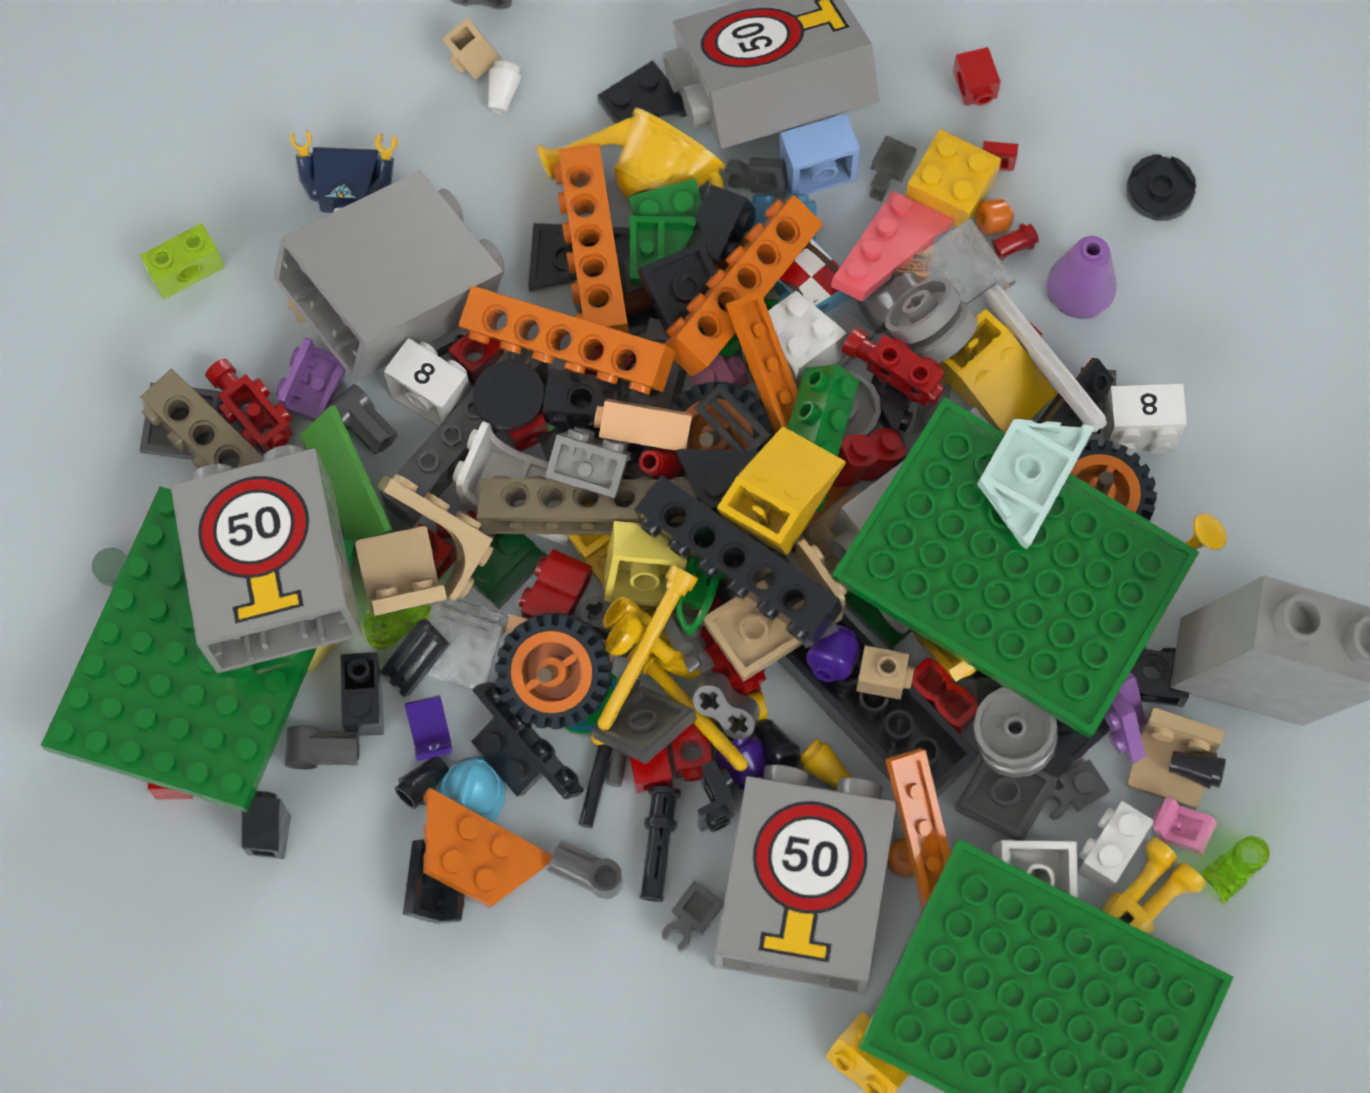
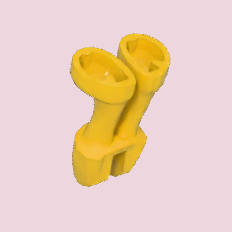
[603,597,701,680]
[1102,837,1206,934]

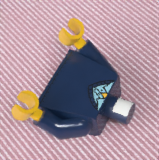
[290,130,399,213]

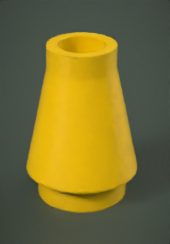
[800,738,853,790]

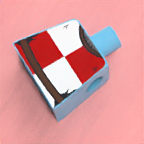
[774,239,851,314]

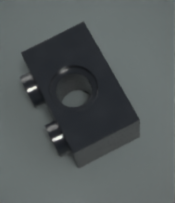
[543,369,622,433]

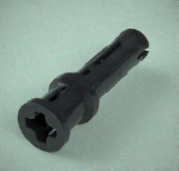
[640,786,681,902]

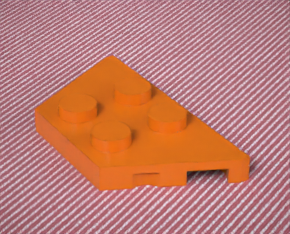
[424,788,552,908]

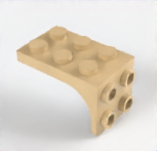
[377,474,493,602]
[702,539,847,682]

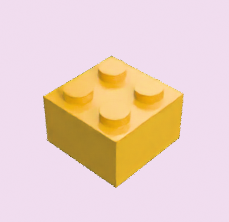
[906,129,1001,232]

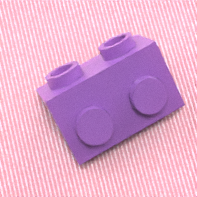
[276,337,346,422]
[1104,673,1146,763]

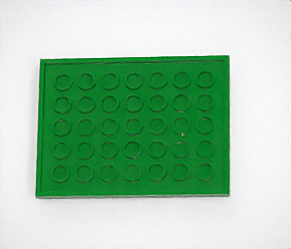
[831,397,1200,739]
[41,486,357,812]
[857,839,1234,1093]

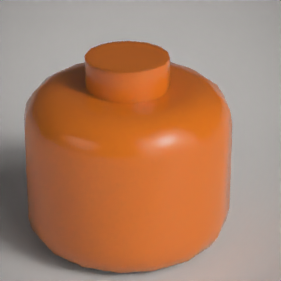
[976,199,1014,235]
[887,838,914,878]

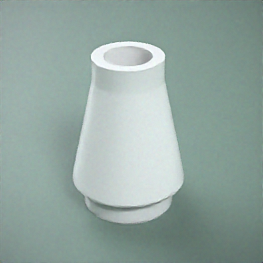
[487,61,522,115]

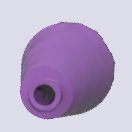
[1046,236,1117,319]

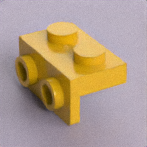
[826,1011,910,1093]

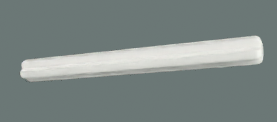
[984,285,1107,432]

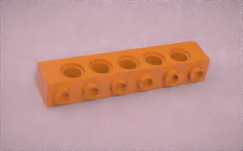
[553,143,629,346]
[664,195,824,377]
[458,286,676,395]

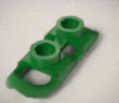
[675,541,720,636]

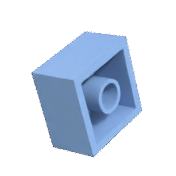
[779,114,860,195]

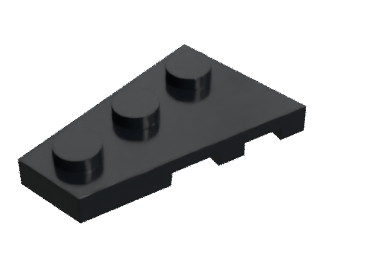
[528,223,629,292]

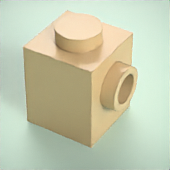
[442,17,502,80]
[856,646,914,699]

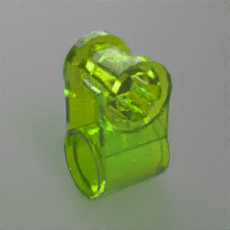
[363,604,433,650]
[1200,836,1270,905]

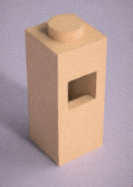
[594,398,693,451]

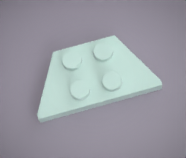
[977,419,1095,549]

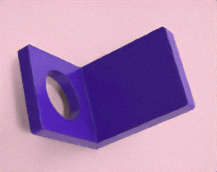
[405,695,453,761]

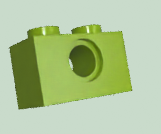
[140,222,225,300]

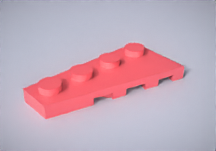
[831,191,955,302]

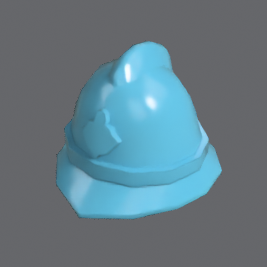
[438,756,505,822]

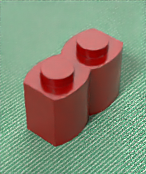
[832,428,907,487]
[518,549,593,619]
[911,657,978,735]

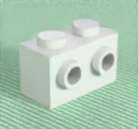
[1078,801,1154,892]

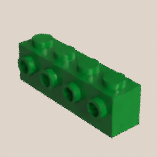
[787,364,860,512]

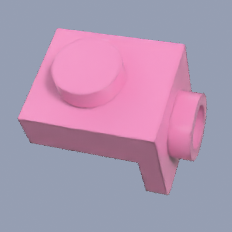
[687,354,750,387]
[1153,796,1217,855]

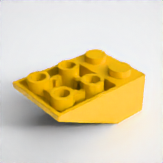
[938,308,1058,434]
[717,426,846,556]

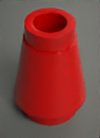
[639,447,681,480]

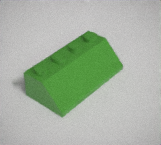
[300,405,393,568]

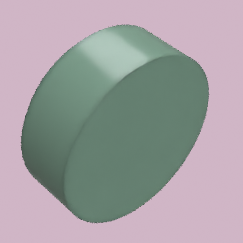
[92,548,127,586]

